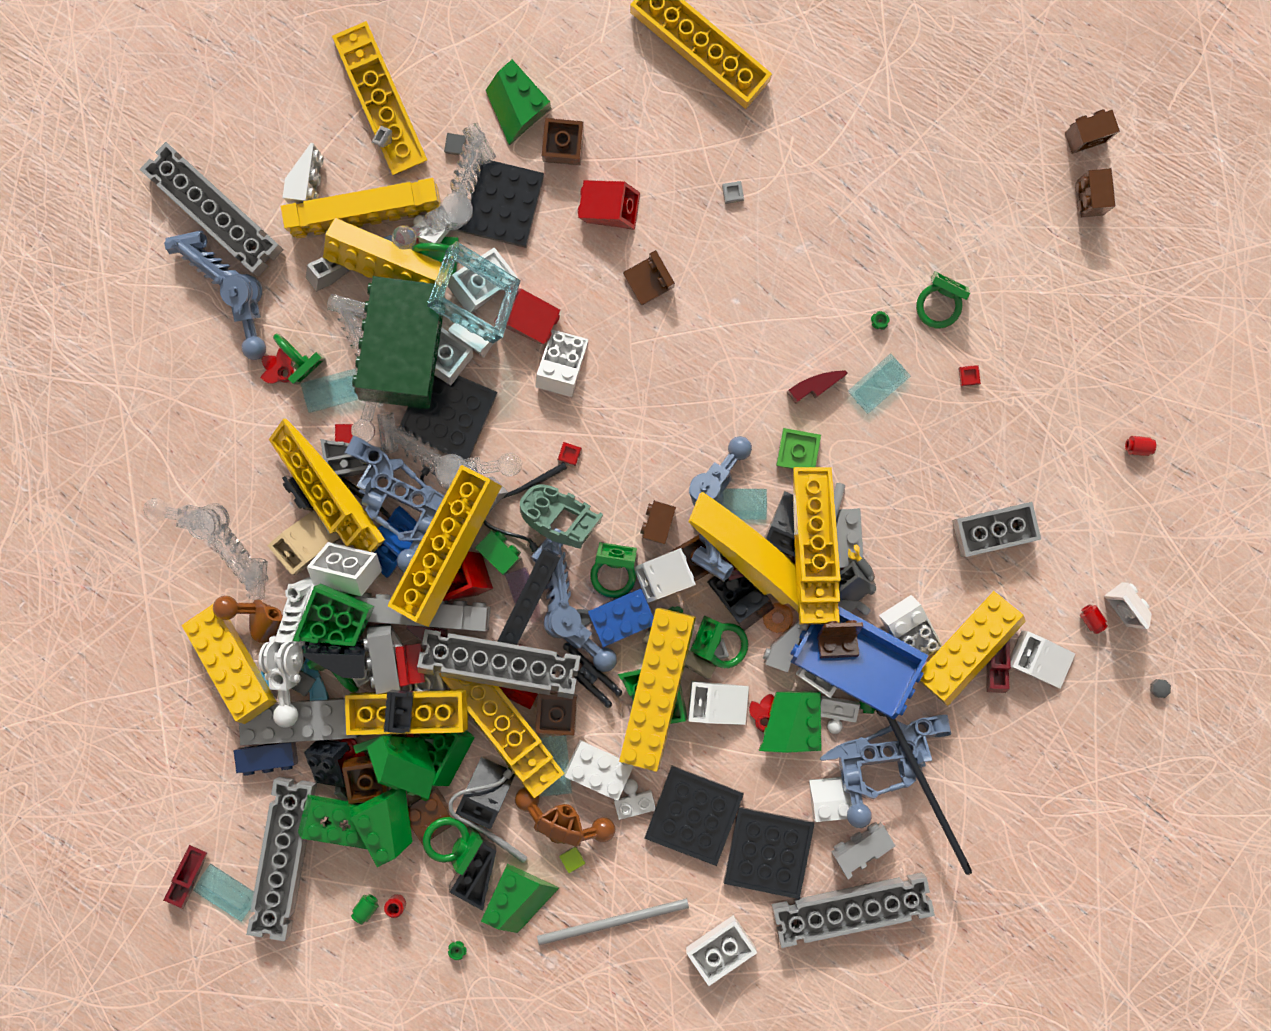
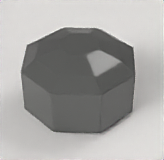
[1150,679,1171,698]

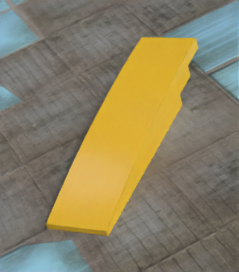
[332,21,428,175]
[269,418,385,553]
[793,467,841,625]
[688,492,799,613]
[439,672,565,798]

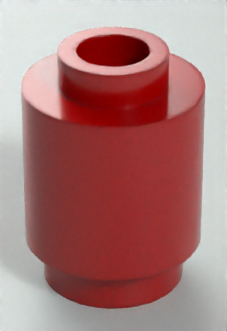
[1125,436,1157,456]
[1080,604,1108,634]
[384,894,406,918]

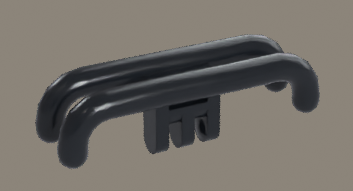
[557,643,622,708]

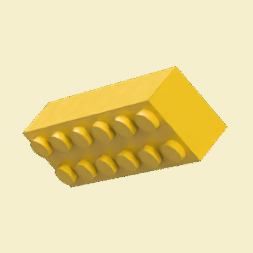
[323,218,444,284]
[919,591,1026,706]
[181,603,277,724]
[345,690,468,735]

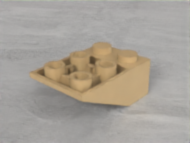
[267,510,340,575]

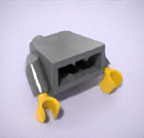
[839,545,876,601]

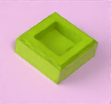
[559,847,586,873]

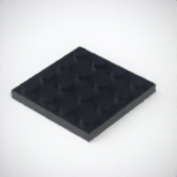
[452,155,544,248]
[397,375,498,463]
[644,765,744,866]
[723,807,815,899]

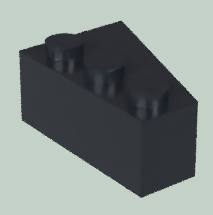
[449,836,496,911]

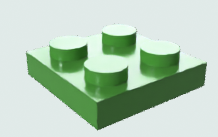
[776,428,821,469]

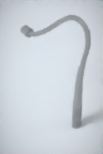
[449,768,527,863]

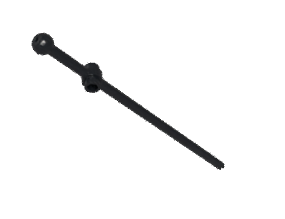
[876,710,972,875]

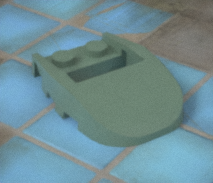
[520,484,603,549]

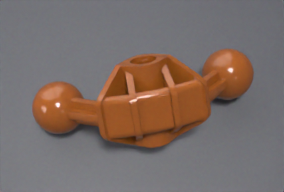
[213,595,306,665]
[515,787,616,847]

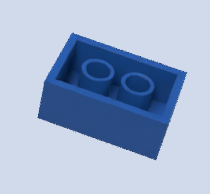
[588,588,654,647]

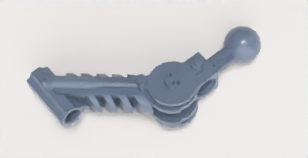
[164,231,266,360]
[689,436,752,581]
[531,528,617,672]

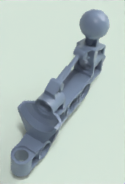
[344,436,444,573]
[820,715,951,828]

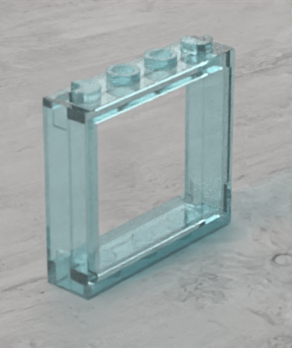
[427,241,521,344]

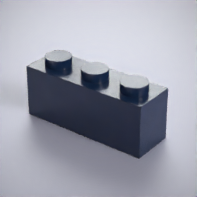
[233,742,298,776]

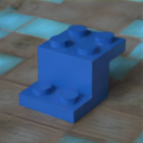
[374,506,417,578]

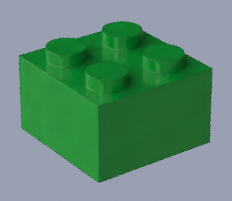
[475,531,522,575]

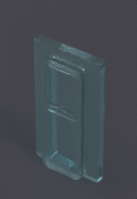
[848,353,911,414]
[301,368,359,413]
[722,488,767,520]
[540,735,572,797]
[193,864,254,922]

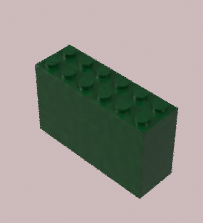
[352,276,446,409]

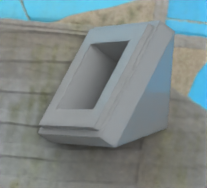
[372,126,392,148]

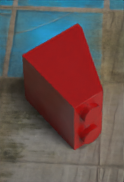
[577,180,640,230]
[494,288,561,344]
[442,551,493,601]

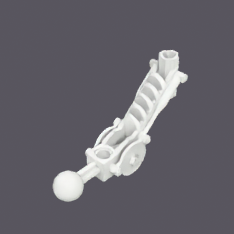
[259,577,316,728]

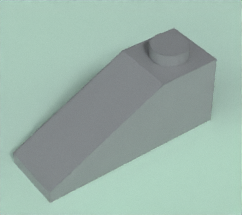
[306,257,350,292]
[763,619,803,673]

